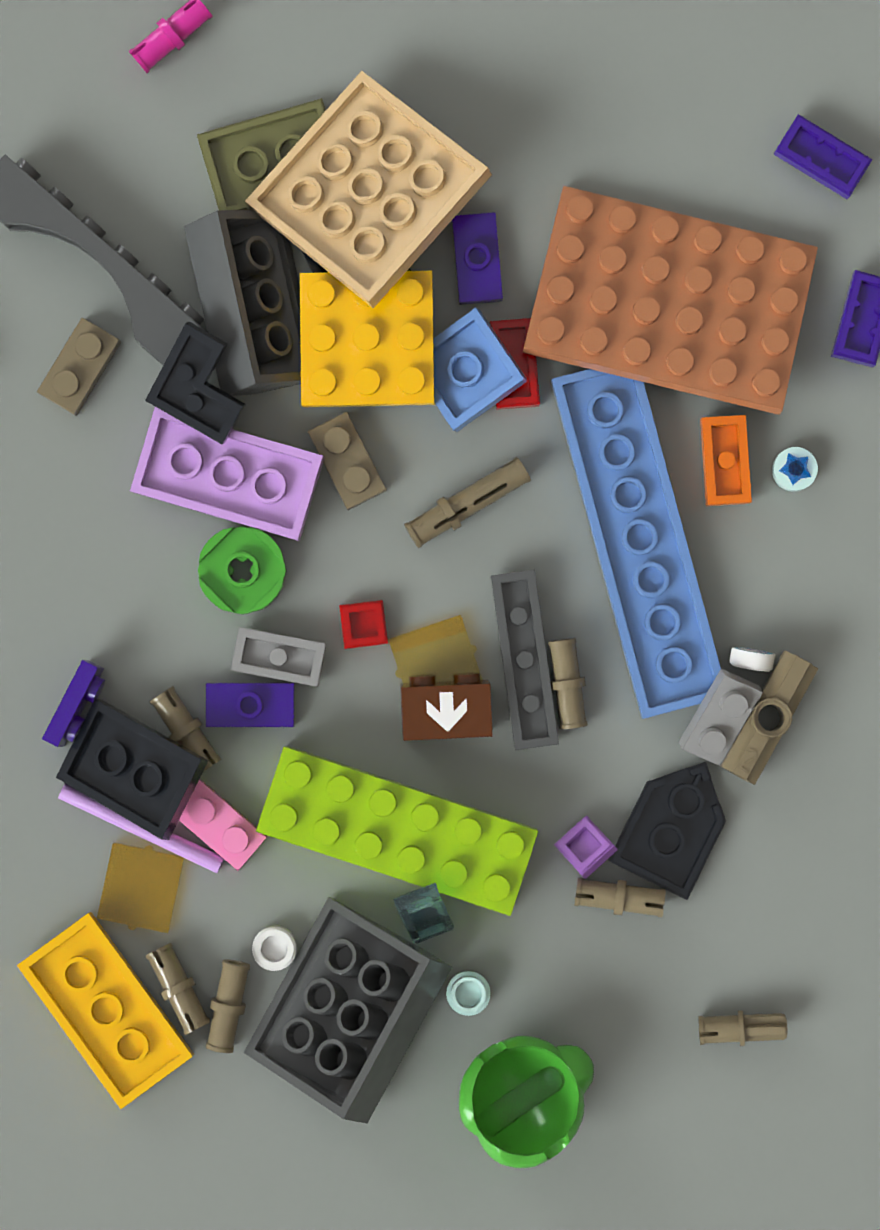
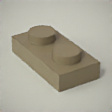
[37,317,121,416]
[308,412,386,511]

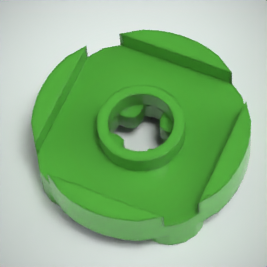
[198,526,287,615]

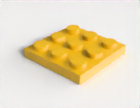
[300,270,435,407]

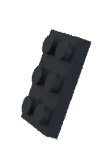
[56,699,209,840]

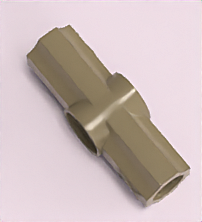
[720,650,818,785]

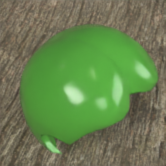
[459,1036,594,1168]

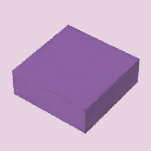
[554,815,618,879]

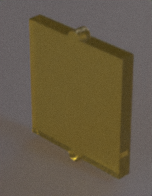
[388,615,483,683]
[97,842,184,933]

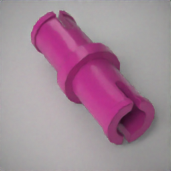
[129,0,213,73]

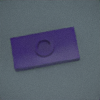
[774,114,873,199]
[452,212,503,305]
[831,270,880,368]
[206,683,295,727]

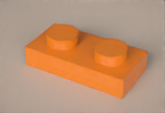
[700,415,752,506]

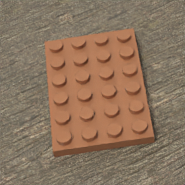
[523,186,818,415]

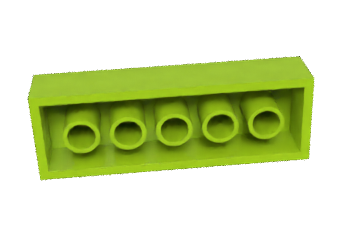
[256,746,538,916]

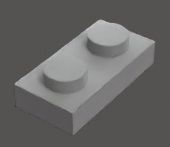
[231,627,326,687]
[679,669,763,766]

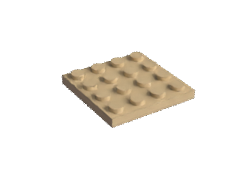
[245,71,492,308]

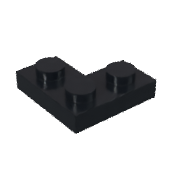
[145,322,246,445]

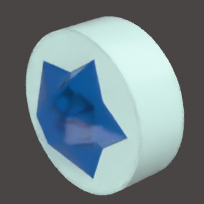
[772,447,818,492]

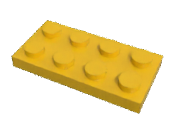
[17,912,194,1109]

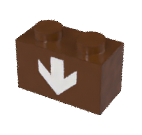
[400,672,492,741]

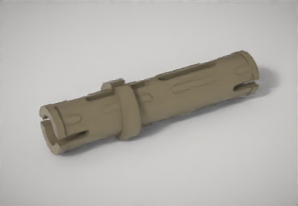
[404,457,531,548]

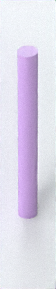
[58,783,224,873]

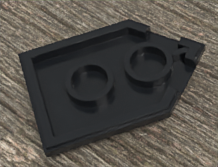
[608,762,726,900]

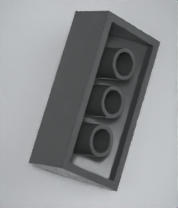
[184,210,301,396]

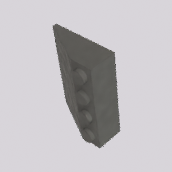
[244,897,452,1124]

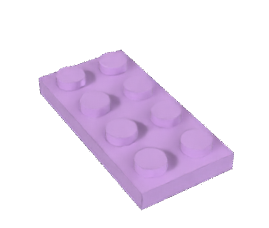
[130,407,325,541]

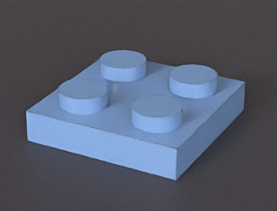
[434,307,528,432]

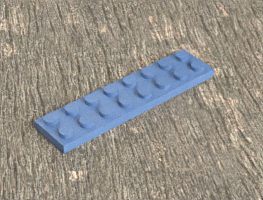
[551,369,721,719]

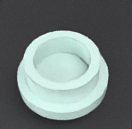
[446,971,490,1016]

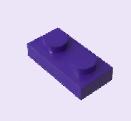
[42,660,105,747]

